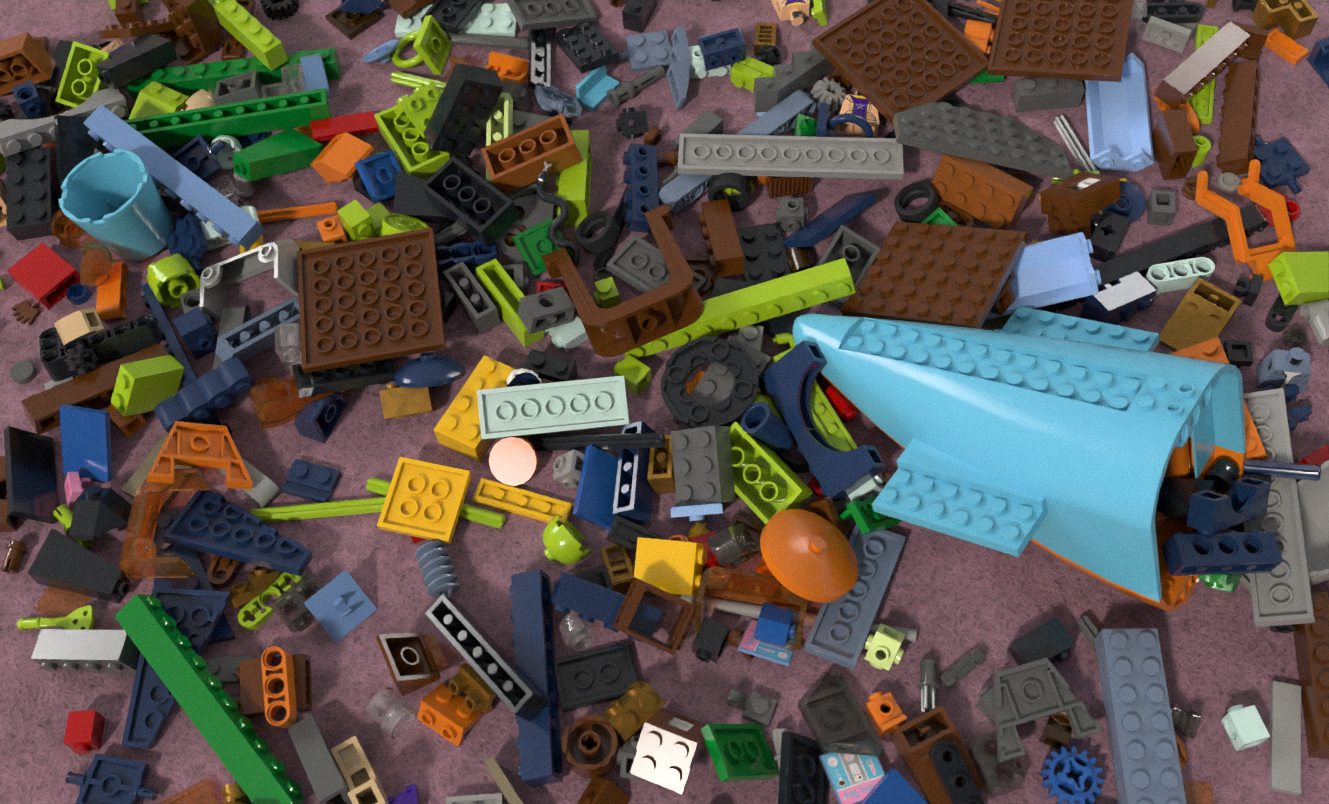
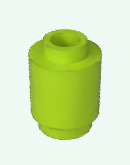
[1191,136,1211,167]

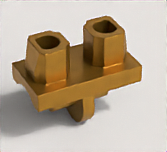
[448,662,496,714]

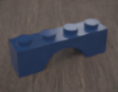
[1187,476,1271,535]

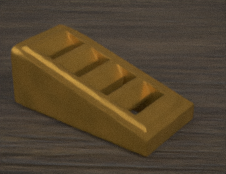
[754,23,777,56]
[600,544,634,595]

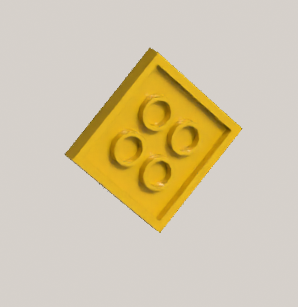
[377,457,472,544]

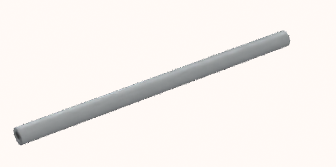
[682,595,917,643]

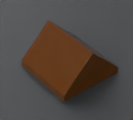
[376,632,441,696]

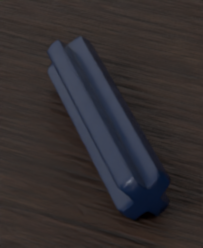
[1243,459,1321,481]

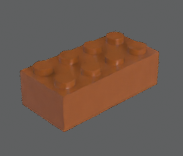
[0,32,56,96]
[481,113,583,195]
[930,153,1033,230]

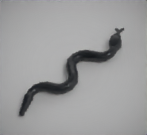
[536,161,580,268]

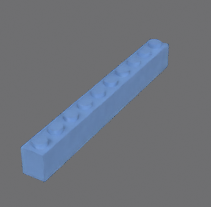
[83,104,265,250]

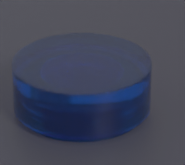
[66,283,91,305]

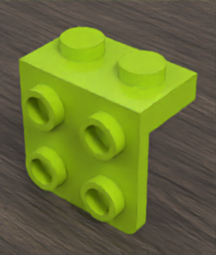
[393,81,442,138]

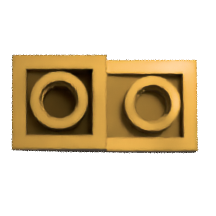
[225,566,279,608]

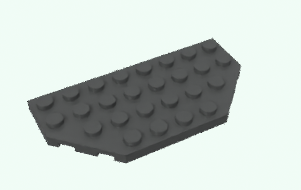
[893,102,1072,180]

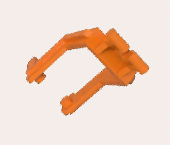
[1195,159,1296,282]

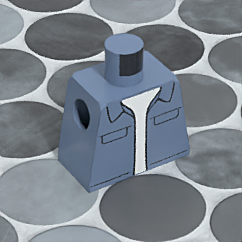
[1256,347,1311,394]

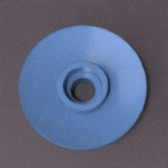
[362,39,399,64]

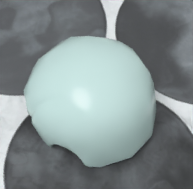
[211,135,242,170]

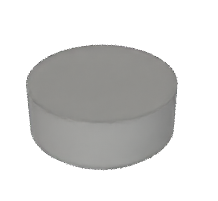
[1216,172,1241,194]

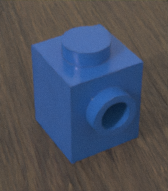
[754,602,797,647]

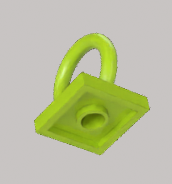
[391,15,453,75]

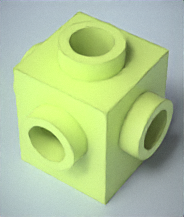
[864,623,905,671]

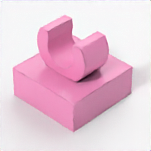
[64,472,91,506]

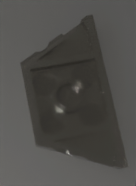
[798,664,885,757]

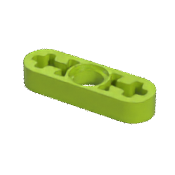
[238,572,304,631]

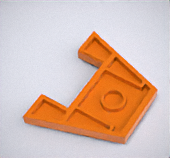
[146,421,253,489]

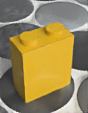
[634,537,707,596]

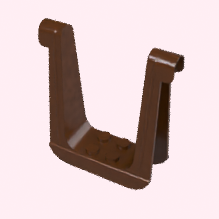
[541,203,705,357]

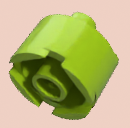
[147,254,200,308]

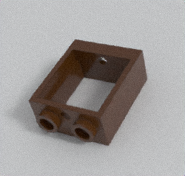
[612,577,697,655]

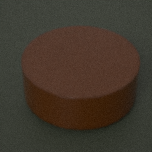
[644,126,663,146]

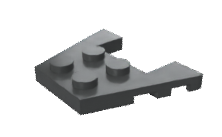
[993,658,1103,763]

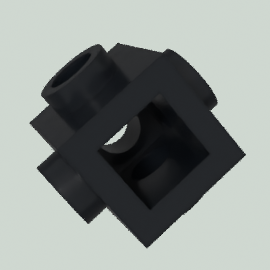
[615,107,649,139]

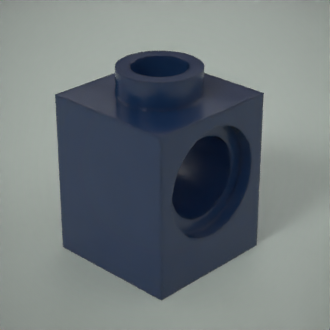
[11,80,48,118]

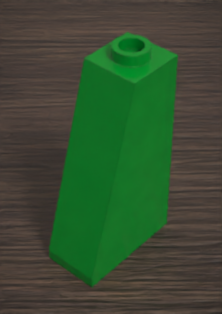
[234,127,323,181]

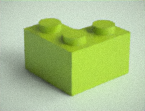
[337,199,390,242]

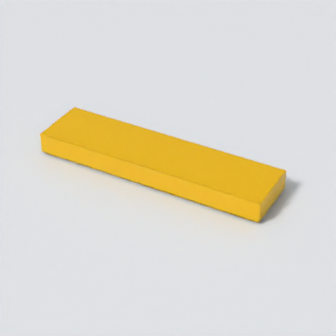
[472,478,574,523]

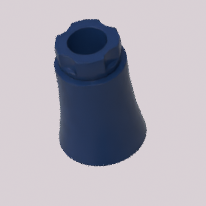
[741,402,793,452]

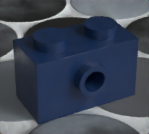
[172,307,218,360]

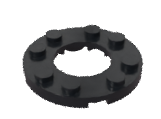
[661,336,760,428]

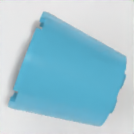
[59,149,174,261]

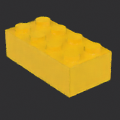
[434,355,515,462]

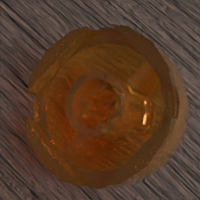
[50,209,95,249]
[80,241,117,287]

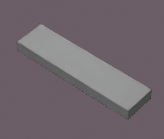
[1269,681,1301,796]

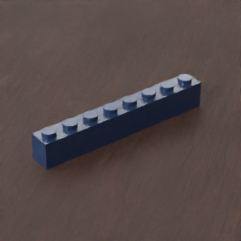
[509,568,563,787]

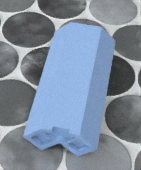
[1084,53,1154,172]
[986,232,1101,320]

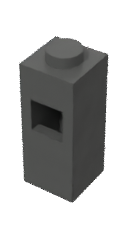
[673,109,723,152]

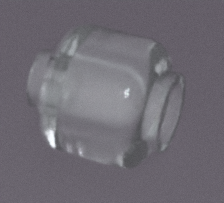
[559,612,597,651]

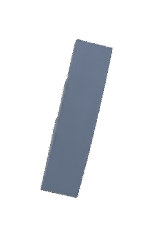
[666,25,690,110]

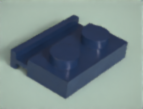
[281,459,341,503]

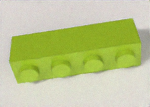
[476,259,544,348]

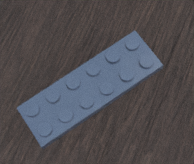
[804,524,906,671]

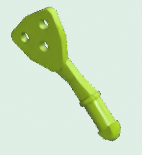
[17,605,95,630]

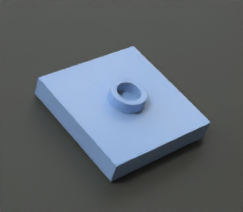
[671,503,723,521]

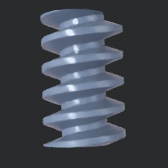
[415,541,461,598]

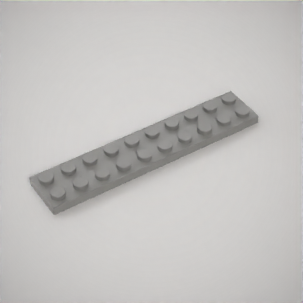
[678,133,904,180]
[1243,388,1315,627]

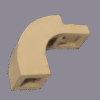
[54,307,104,346]
[330,735,389,804]

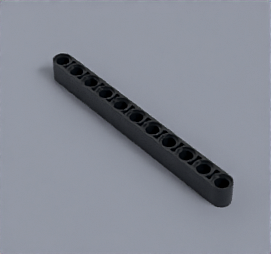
[1047,205,1269,313]

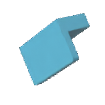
[575,65,620,112]

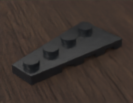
[54,115,96,203]

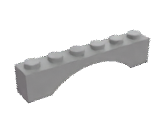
[0,87,129,157]

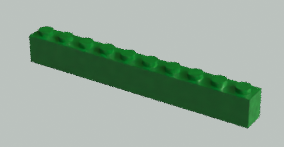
[127,47,341,102]
[123,88,332,148]
[114,594,306,804]

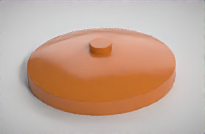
[760,509,858,603]

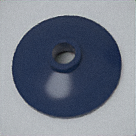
[1102,181,1146,224]

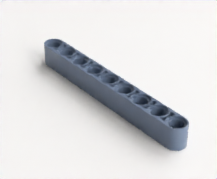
[658,90,817,213]

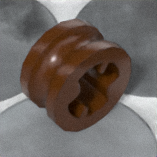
[1181,178,1197,200]

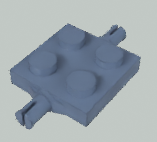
[616,30,673,73]
[534,85,582,118]

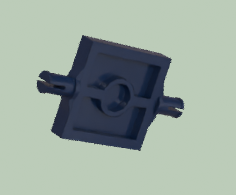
[171,134,226,183]
[1253,134,1310,195]
[167,212,209,275]
[65,753,158,804]

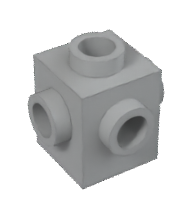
[553,449,584,488]

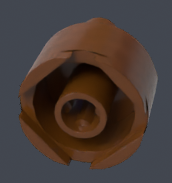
[562,715,619,779]

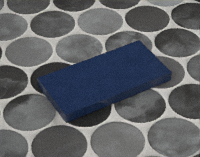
[783,193,876,248]

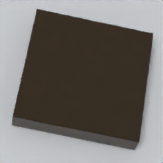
[325,7,382,40]

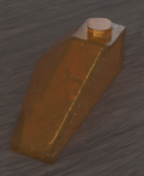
[248,375,350,429]

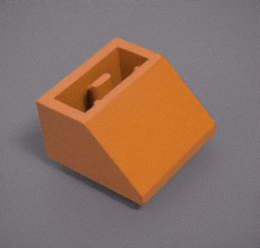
[310,132,374,183]

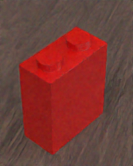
[7,242,84,310]

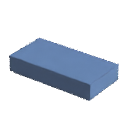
[300,54,331,96]

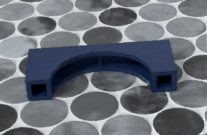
[761,340,887,500]

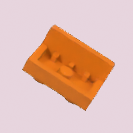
[484,51,529,89]
[417,683,483,747]

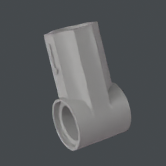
[1299,299,1329,346]

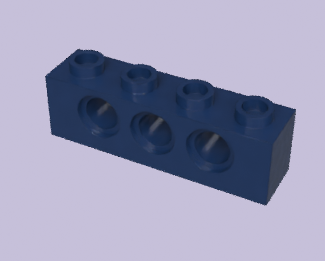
[1161,529,1283,576]

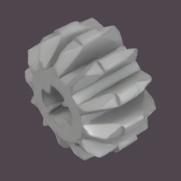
[809,77,847,115]

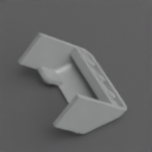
[200,238,300,322]

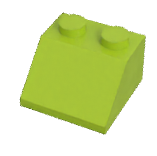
[129,81,189,119]

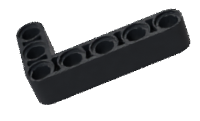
[39,315,163,381]

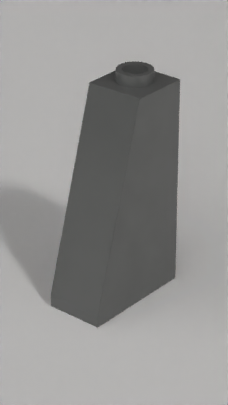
[287,715,352,804]

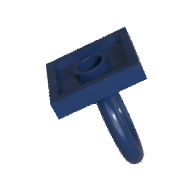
[816,102,874,138]

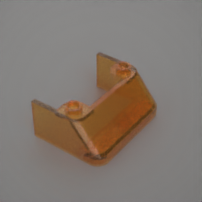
[118,469,212,578]
[694,566,809,650]

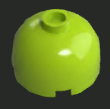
[543,514,592,565]

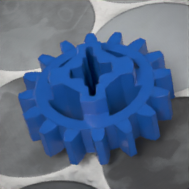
[1040,746,1104,804]

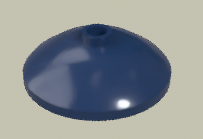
[393,352,466,388]

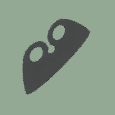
[499,193,554,275]

